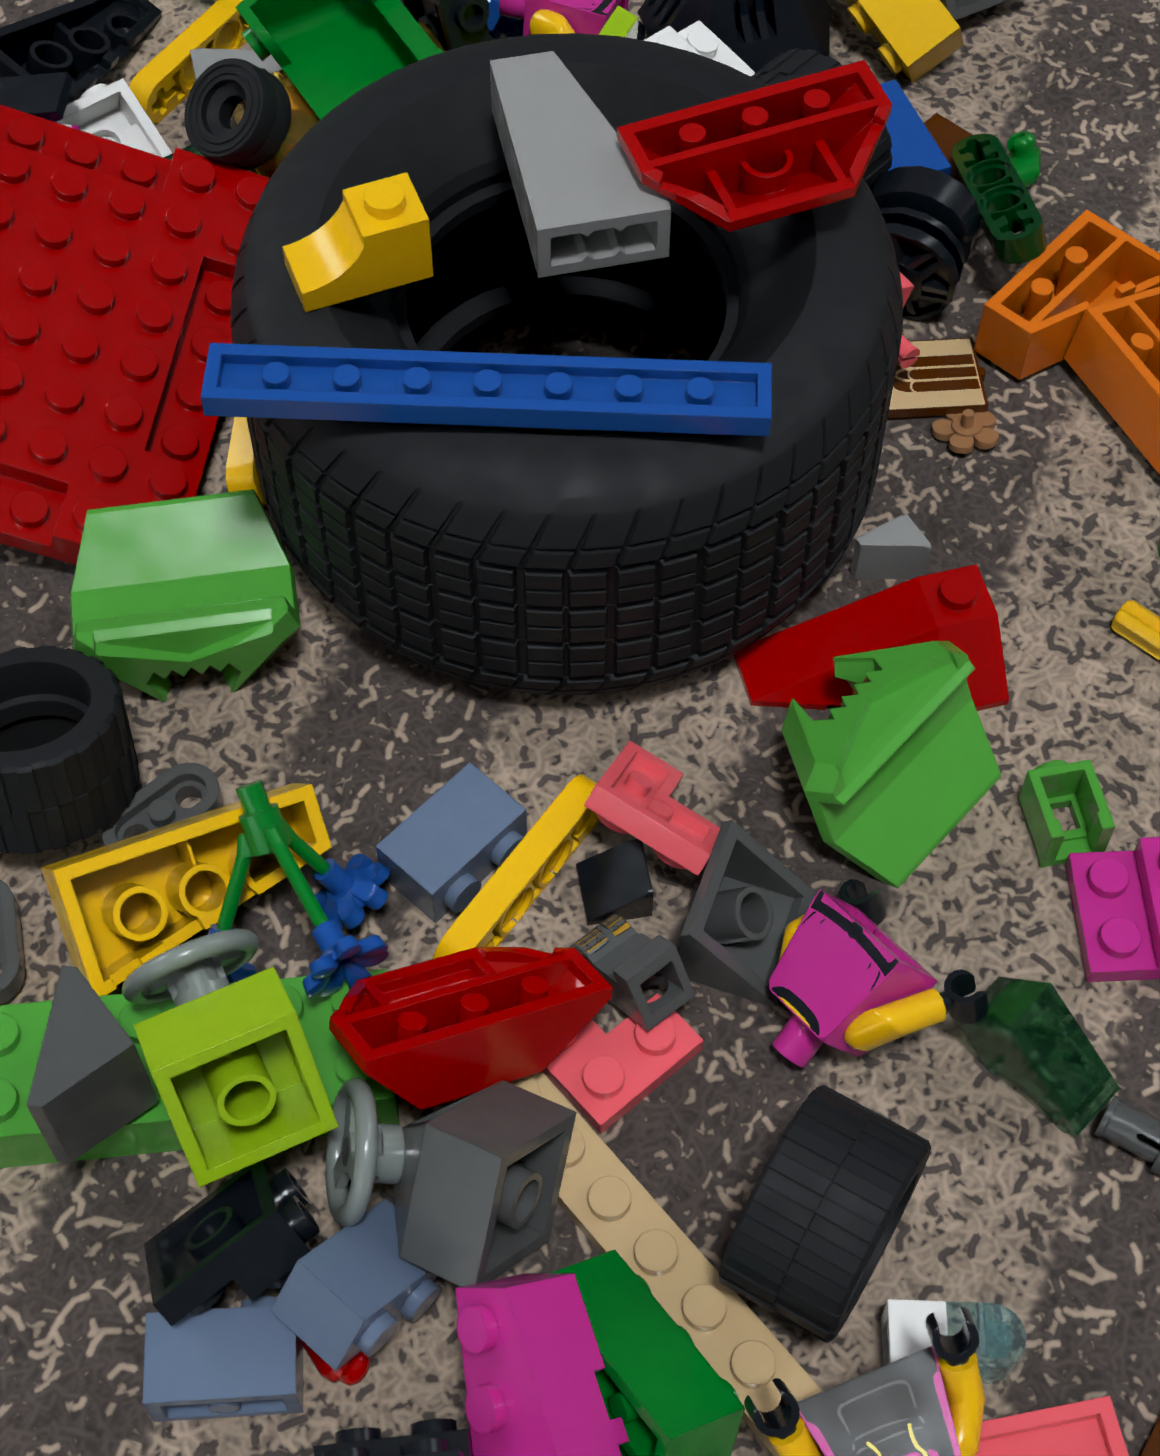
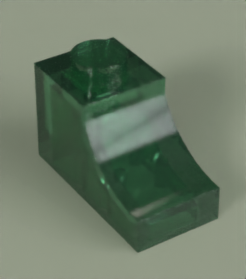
[955,976,1120,1136]

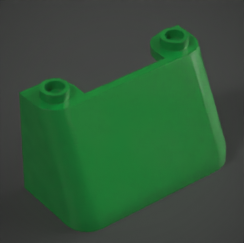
[235,0,445,120]

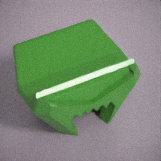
[70,489,301,702]
[781,641,1001,889]

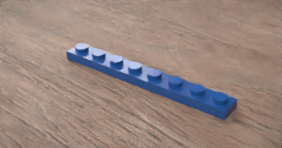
[200,343,772,436]

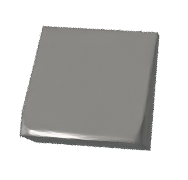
[850,514,931,580]

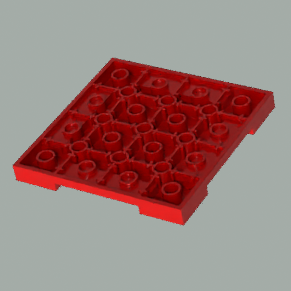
[0,104,270,565]

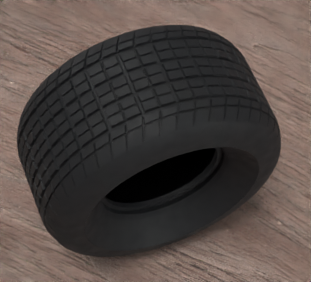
[230,33,903,695]

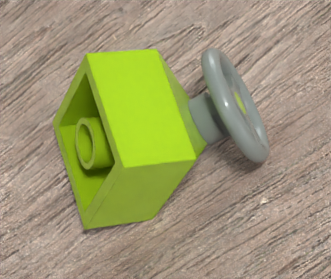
[122,929,339,1187]

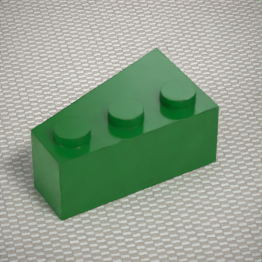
[551,1249,745,1456]

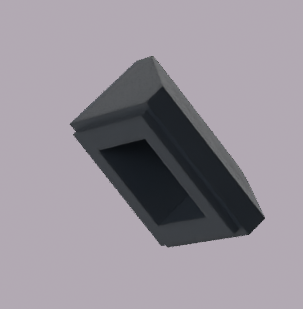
[576,839,653,926]

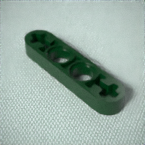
[951,133,1047,264]

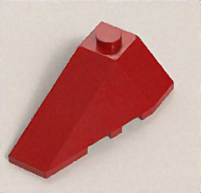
[733,564,1009,711]

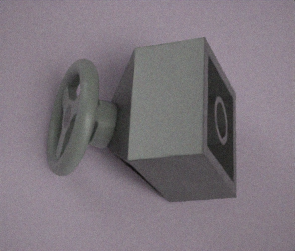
[326,1078,577,1287]

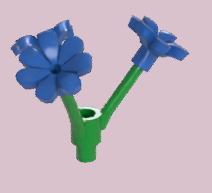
[208,780,390,998]

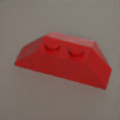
[617,60,892,232]
[329,947,613,1110]

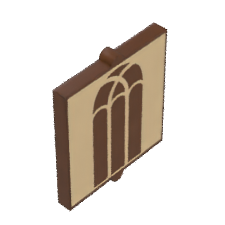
[887,337,988,419]

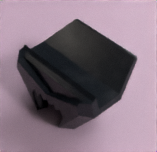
[637,0,830,72]

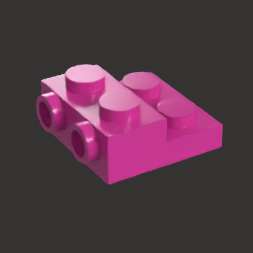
[1065,837,1160,982]

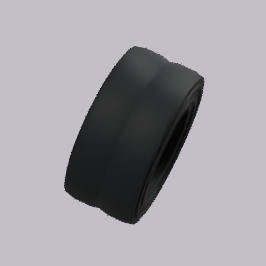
[184,58,291,170]

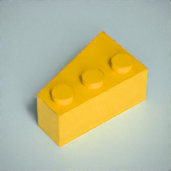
[844,0,964,82]

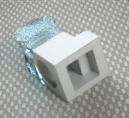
[881,1299,1027,1385]

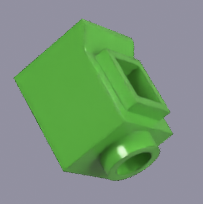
[1019,759,1115,868]

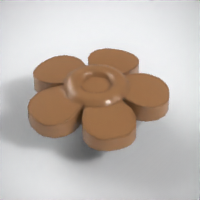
[932,409,999,454]

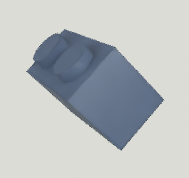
[376,763,527,924]
[270,1198,441,1371]
[142,1296,303,1422]

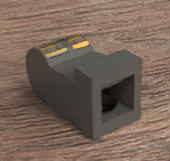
[570,914,695,1031]

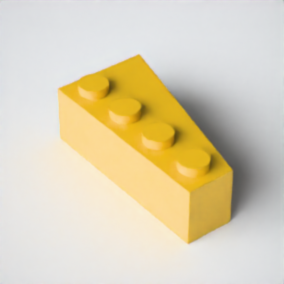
[41,783,332,996]

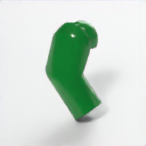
[1006,131,1041,188]

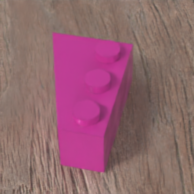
[455,1273,629,1456]

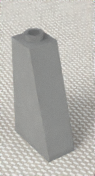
[490,51,671,278]

